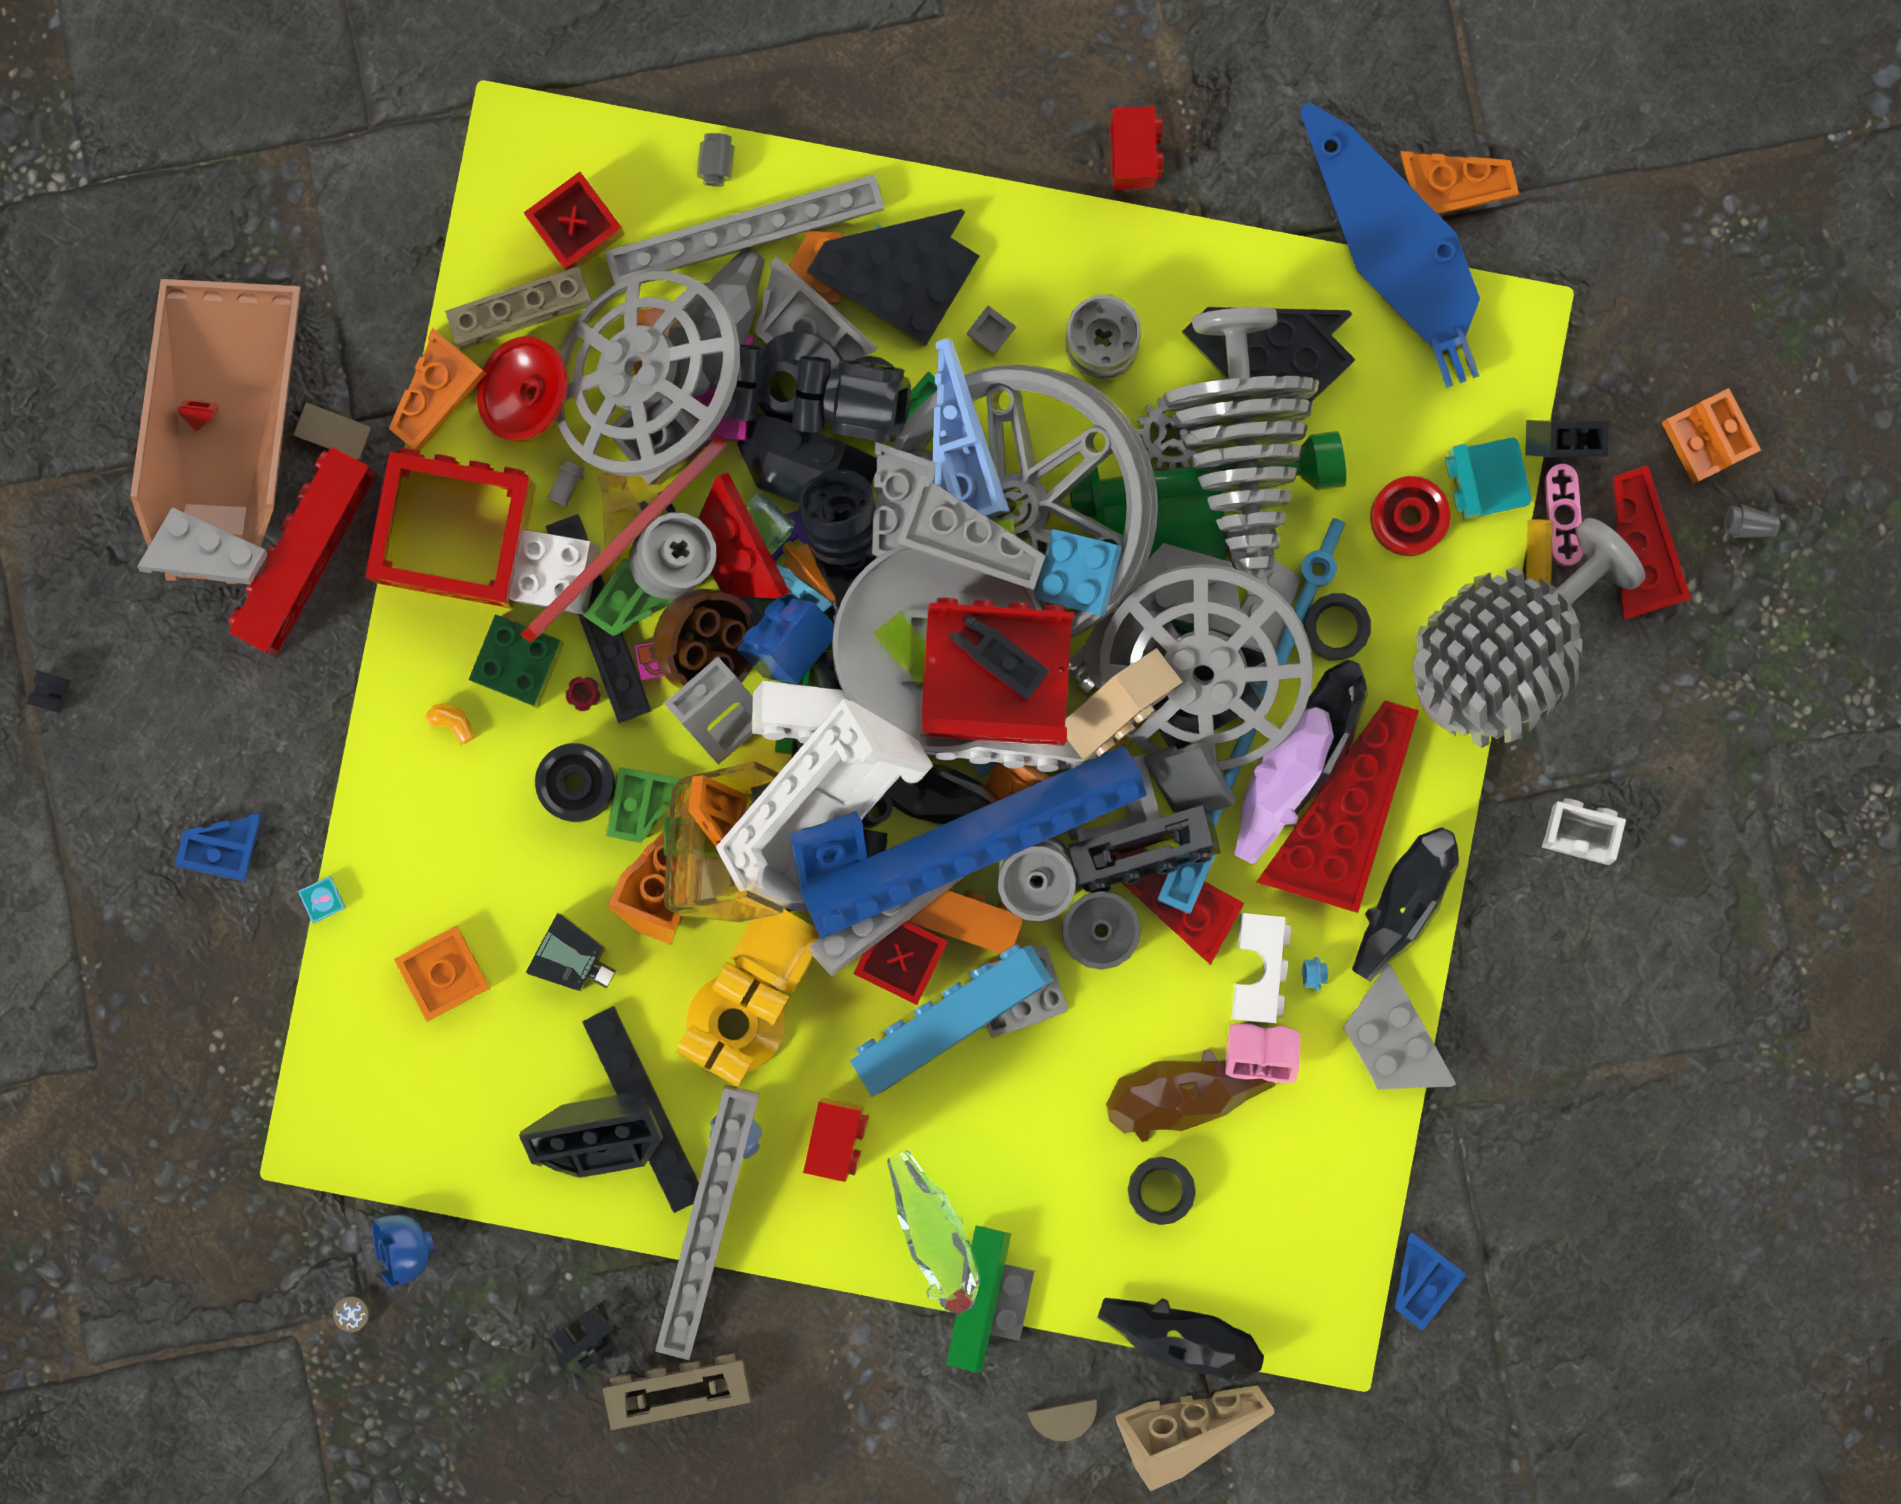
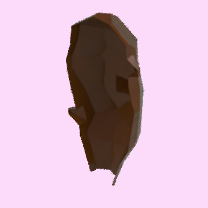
[1106,1049,1275,1142]

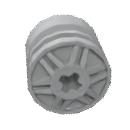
[1066,295,1141,380]

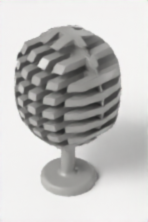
[1413,518,1645,748]

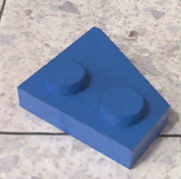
[175,814,262,882]
[1395,1232,1466,1331]

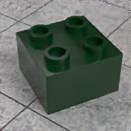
[468,614,564,708]

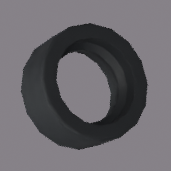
[1303,593,1371,661]
[1127,1157,1196,1225]

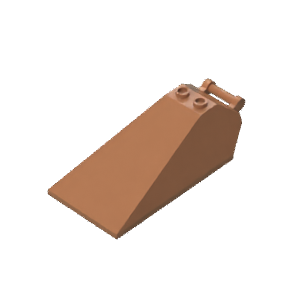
[130,279,301,584]

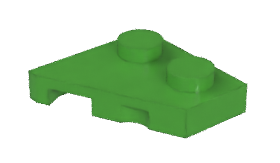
[584,558,674,636]
[605,767,686,843]

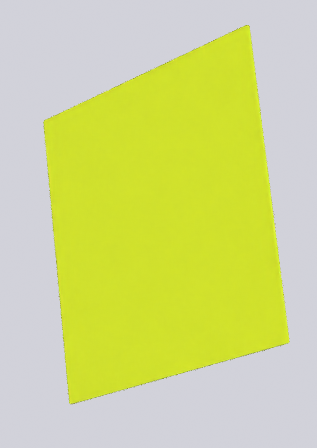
[260,80,1574,1392]

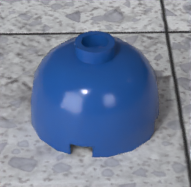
[372,1214,434,1288]

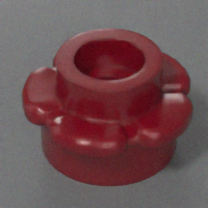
[565,677,601,711]

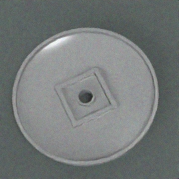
[832,545,1042,753]

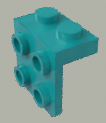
[1445,438,1531,520]

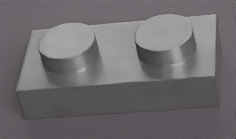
[990,1264,1035,1341]

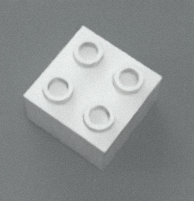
[509,530,600,615]

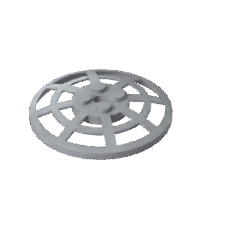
[556,271,740,476]
[1099,564,1313,770]

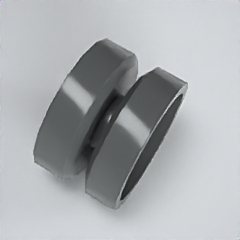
[1061,891,1141,970]

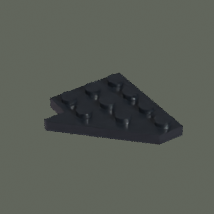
[806,209,980,346]

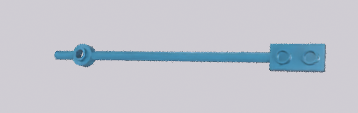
[1157,518,1346,914]

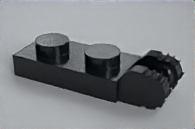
[948,614,1050,701]

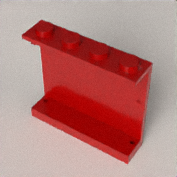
[920,597,1074,746]

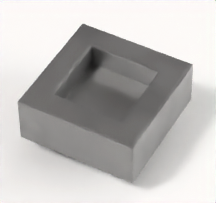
[967,305,1016,356]

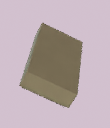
[294,403,373,461]

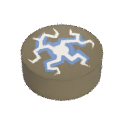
[333,1296,370,1332]

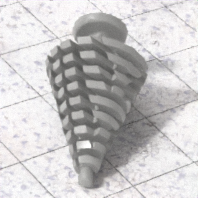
[1162,307,1319,597]

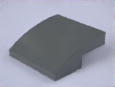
[1143,741,1235,813]

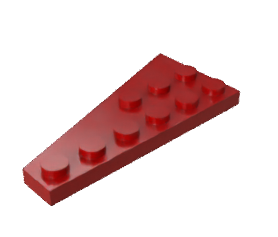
[1256,700,1419,913]

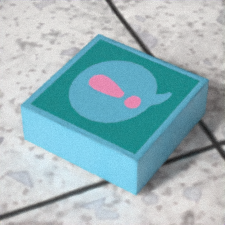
[298,876,346,923]

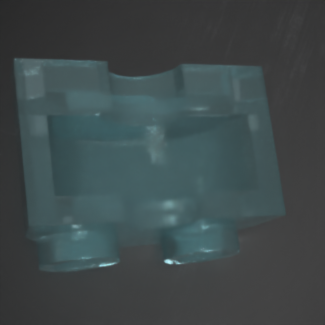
[746,491,796,554]

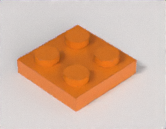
[394,926,490,1022]

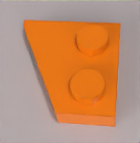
[688,775,747,847]

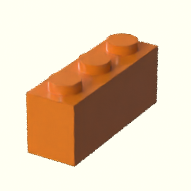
[910,887,1023,954]

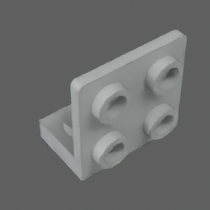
[968,945,1068,1038]

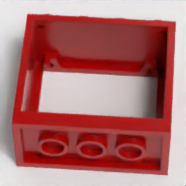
[365,448,536,609]

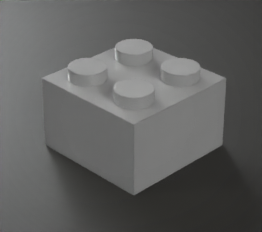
[611,396,713,485]

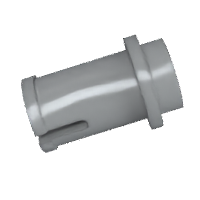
[546,460,584,507]

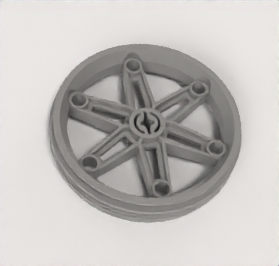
[892,365,1158,638]

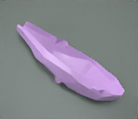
[1234,707,1334,864]

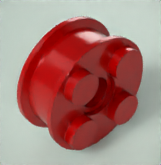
[1370,476,1451,556]

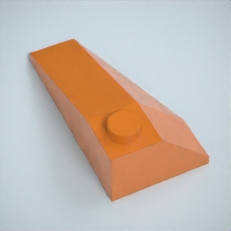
[608,801,707,945]

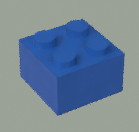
[737,597,835,684]

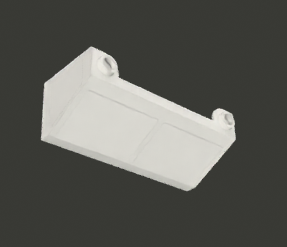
[716,699,933,912]

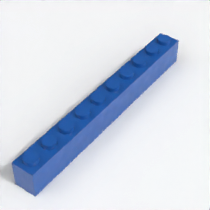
[799,746,1147,939]

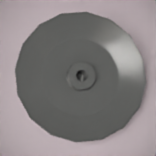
[1084,610,1181,702]

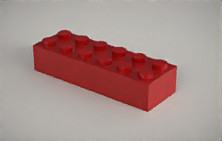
[228,446,378,658]

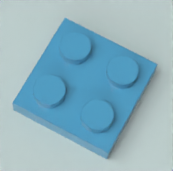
[1035,529,1122,616]

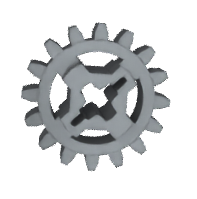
[1136,397,1203,470]

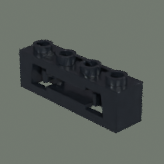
[1069,805,1221,893]

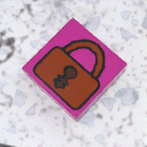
[635,642,665,681]

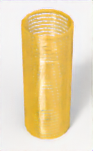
[1525,519,1554,585]

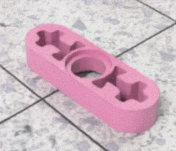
[1544,464,1583,566]

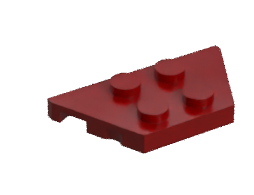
[698,472,790,598]

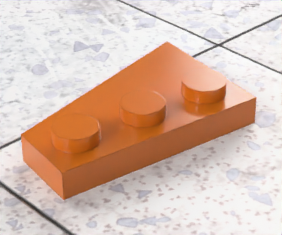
[1399,151,1519,215]

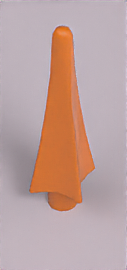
[783,541,836,603]

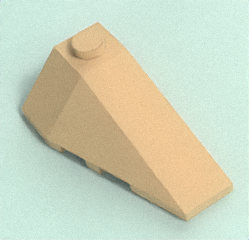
[1116,1385,1274,1491]

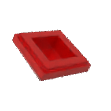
[178,400,219,432]

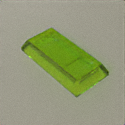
[873,610,926,688]

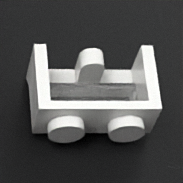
[1542,798,1626,865]

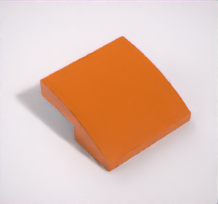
[1661,388,1761,484]

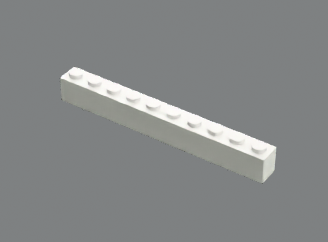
[752,681,1099,772]

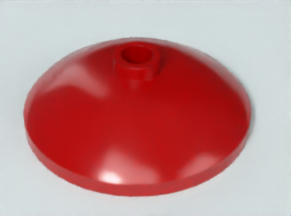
[477,336,568,441]

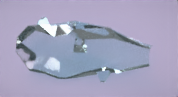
[887,1149,980,1315]

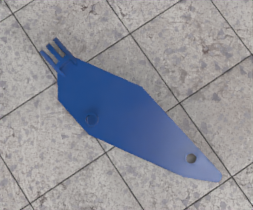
[1300,103,1480,388]

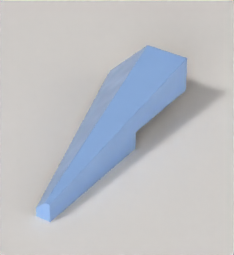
[933,338,1010,518]

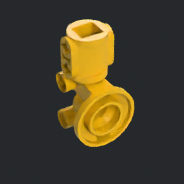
[676,903,820,1087]

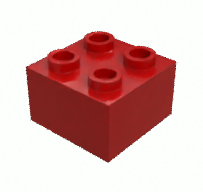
[1110,106,1164,190]
[523,171,625,271]
[853,921,948,1005]

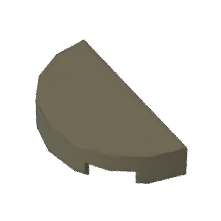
[1027,1398,1097,1441]

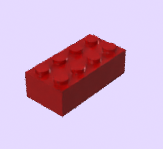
[803,1098,869,1182]

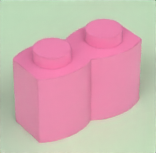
[1225,1022,1300,1083]

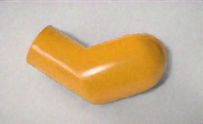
[426,703,476,745]

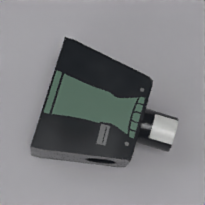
[525,913,616,991]

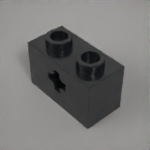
[1525,420,1609,457]

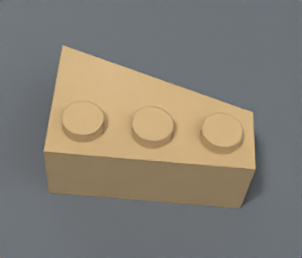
[1065,648,1183,760]

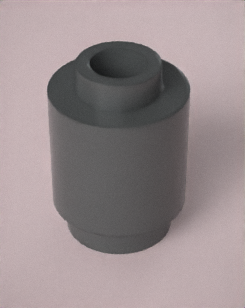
[697,133,735,187]

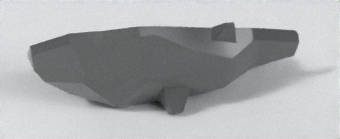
[668,249,765,397]

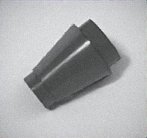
[1724,503,1780,538]

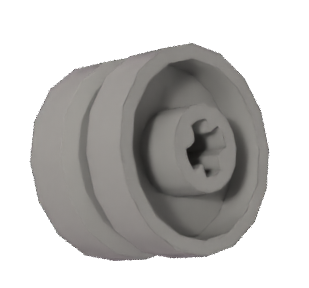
[629,512,716,599]
[998,837,1076,921]

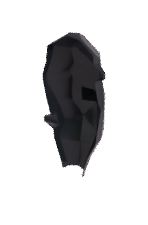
[1295,660,1368,815]
[885,763,1001,825]
[1352,827,1459,982]
[1097,1298,1264,1381]

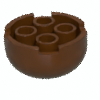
[653,589,754,689]

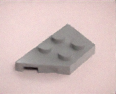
[755,257,878,360]
[1119,543,1241,637]
[1343,964,1456,1089]

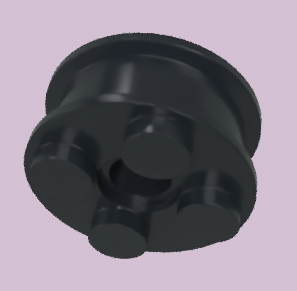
[535,743,615,822]

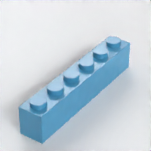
[850,944,1054,1097]

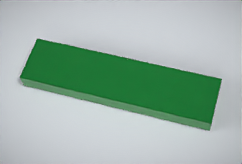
[946,1225,1012,1373]

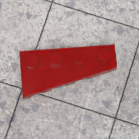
[1613,465,1691,621]
[1110,848,1244,965]

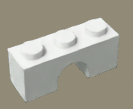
[1231,913,1291,1023]

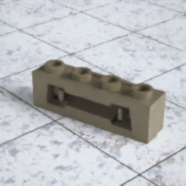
[445,266,592,350]
[603,1353,752,1430]

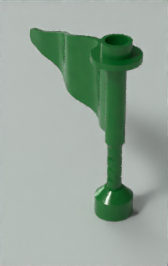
[1069,431,1346,630]

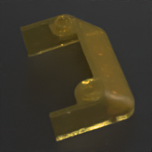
[664,761,783,922]

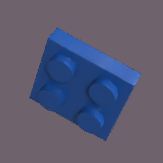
[789,811,867,887]

